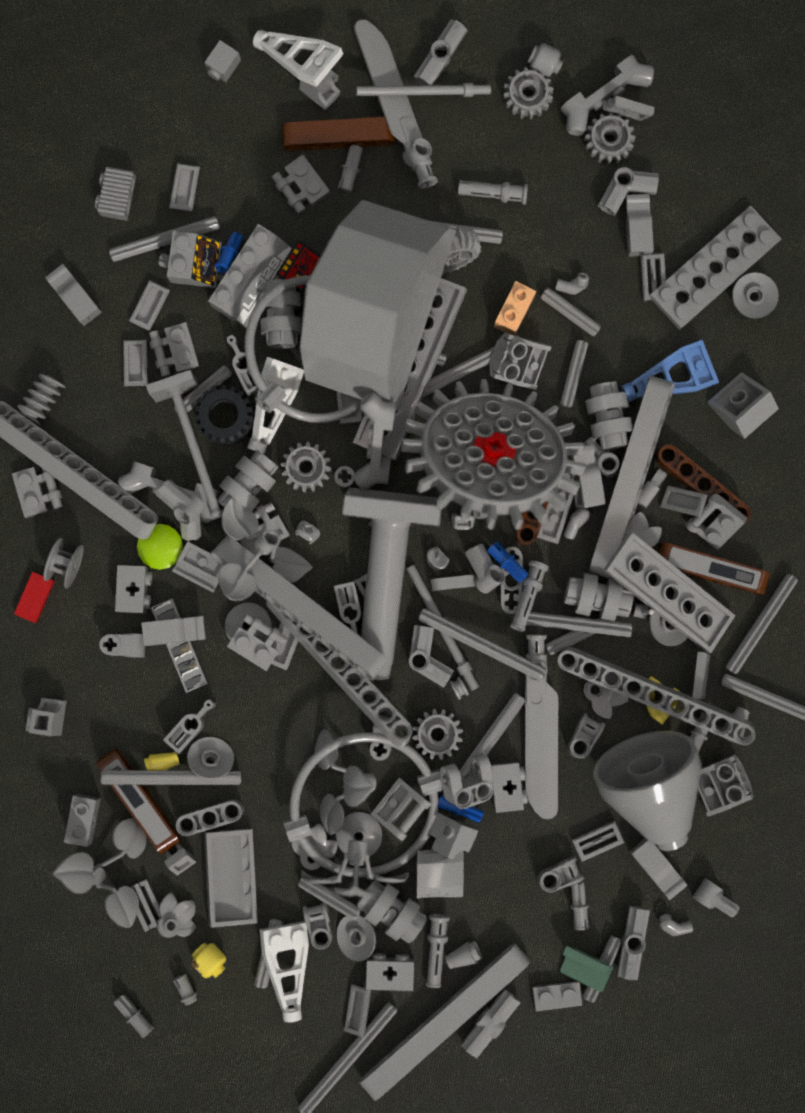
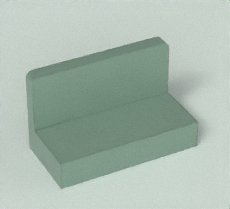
[560,946,614,992]

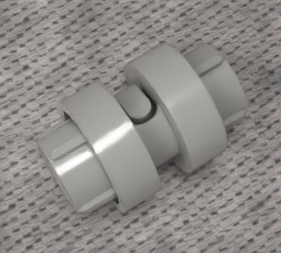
[260,279,302,349]
[585,381,633,451]
[217,450,278,511]
[564,573,634,622]
[357,881,427,943]

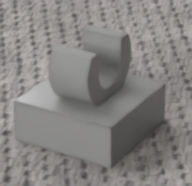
[164,844,196,876]

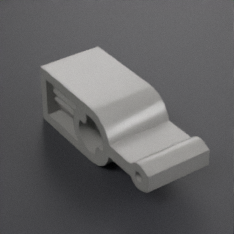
[626,194,654,257]
[45,264,102,326]
[227,335,258,397]
[571,445,605,508]
[334,582,361,637]
[142,616,206,646]
[163,699,216,754]
[629,838,688,900]

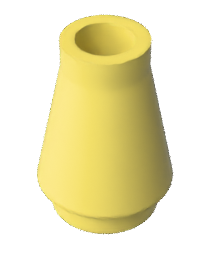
[144,751,180,771]

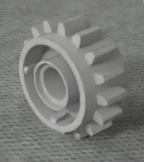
[503,67,553,119]
[584,112,635,164]
[281,442,332,493]
[412,709,463,760]

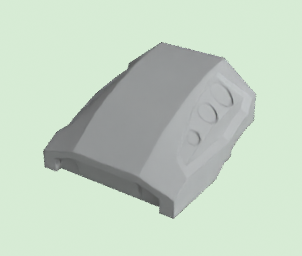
[490,332,551,390]
[698,754,754,817]
[417,850,464,898]

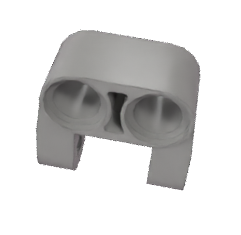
[440,753,494,809]

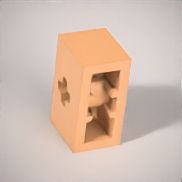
[494,281,536,335]

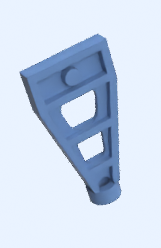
[621,340,719,402]

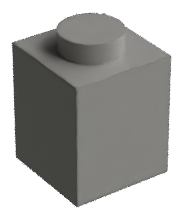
[205,40,241,82]

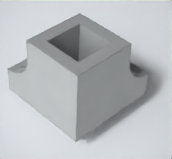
[299,70,340,110]
[26,698,67,736]
[428,812,478,859]

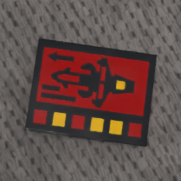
[276,240,322,292]

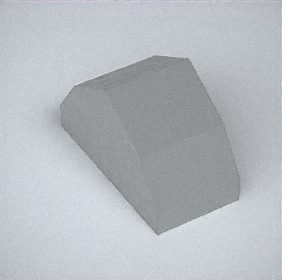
[300,200,456,410]

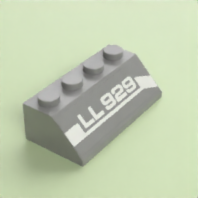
[208,224,292,328]

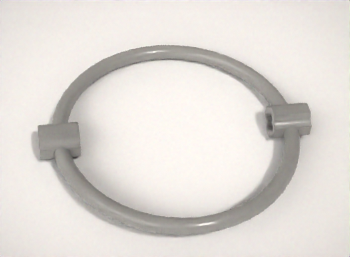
[245,275,361,423]
[283,732,443,877]

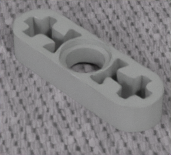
[500,547,523,614]

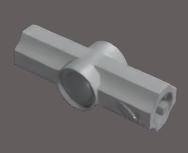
[414,19,467,86]
[617,905,650,980]
[461,989,521,1058]

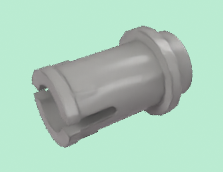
[173,973,198,1006]

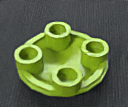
[137,524,183,570]

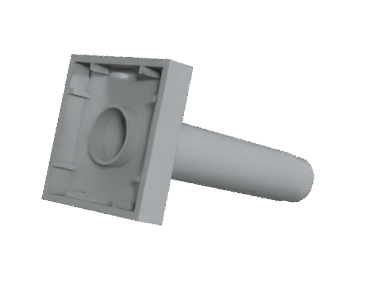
[343,487,441,680]

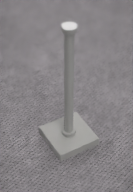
[146,370,223,519]

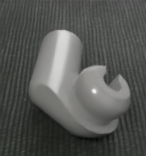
[555,273,589,295]
[564,508,590,539]
[659,914,693,936]

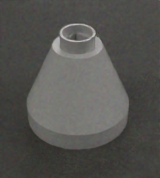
[593,731,701,851]

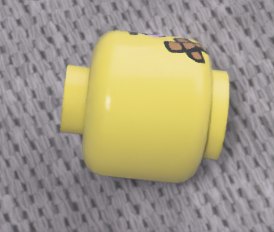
[191,943,226,978]

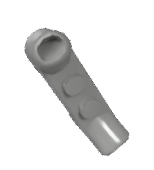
[561,55,654,136]
[355,392,396,490]
[118,461,220,523]

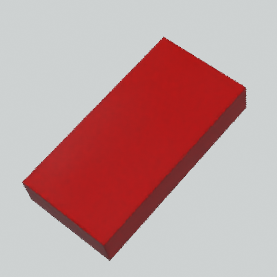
[14,572,55,623]

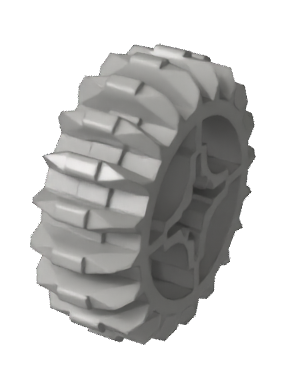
[442,227,481,274]

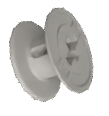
[44,538,84,589]

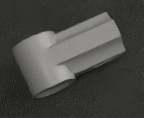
[465,544,505,593]

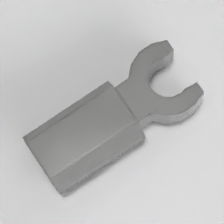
[638,469,667,508]

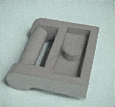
[686,494,747,550]
[371,778,431,841]

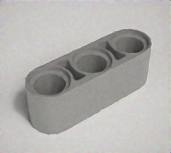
[176,799,244,836]

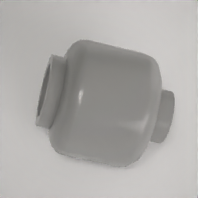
[527,43,563,78]

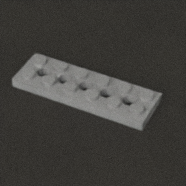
[650,206,781,330]
[603,532,736,653]

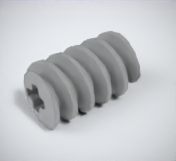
[17,374,66,425]

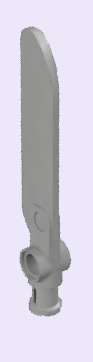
[354,20,438,189]
[525,634,558,819]

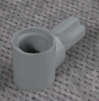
[583,437,620,478]
[693,878,739,917]

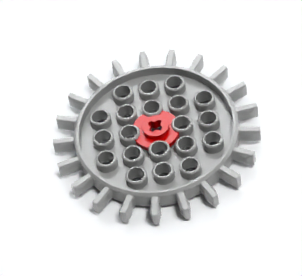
[401,379,586,529]

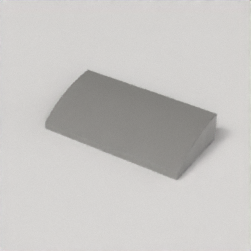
[204,829,258,928]

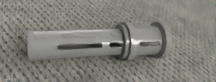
[458,180,528,205]
[510,561,549,632]
[426,914,450,988]

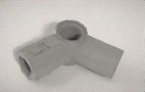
[598,167,659,216]
[156,480,205,541]
[409,625,454,688]

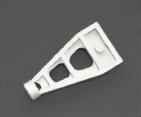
[253,30,343,87]
[247,357,304,454]
[260,921,309,1022]

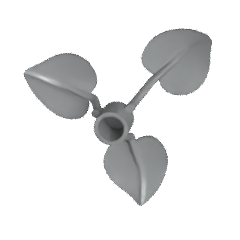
[218,498,312,601]
[315,729,376,836]
[53,817,146,928]
[301,840,409,897]

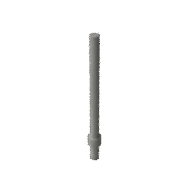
[355,83,491,97]
[407,565,479,691]

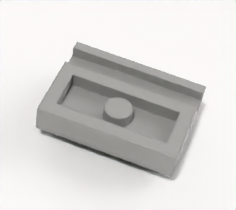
[172,541,223,593]

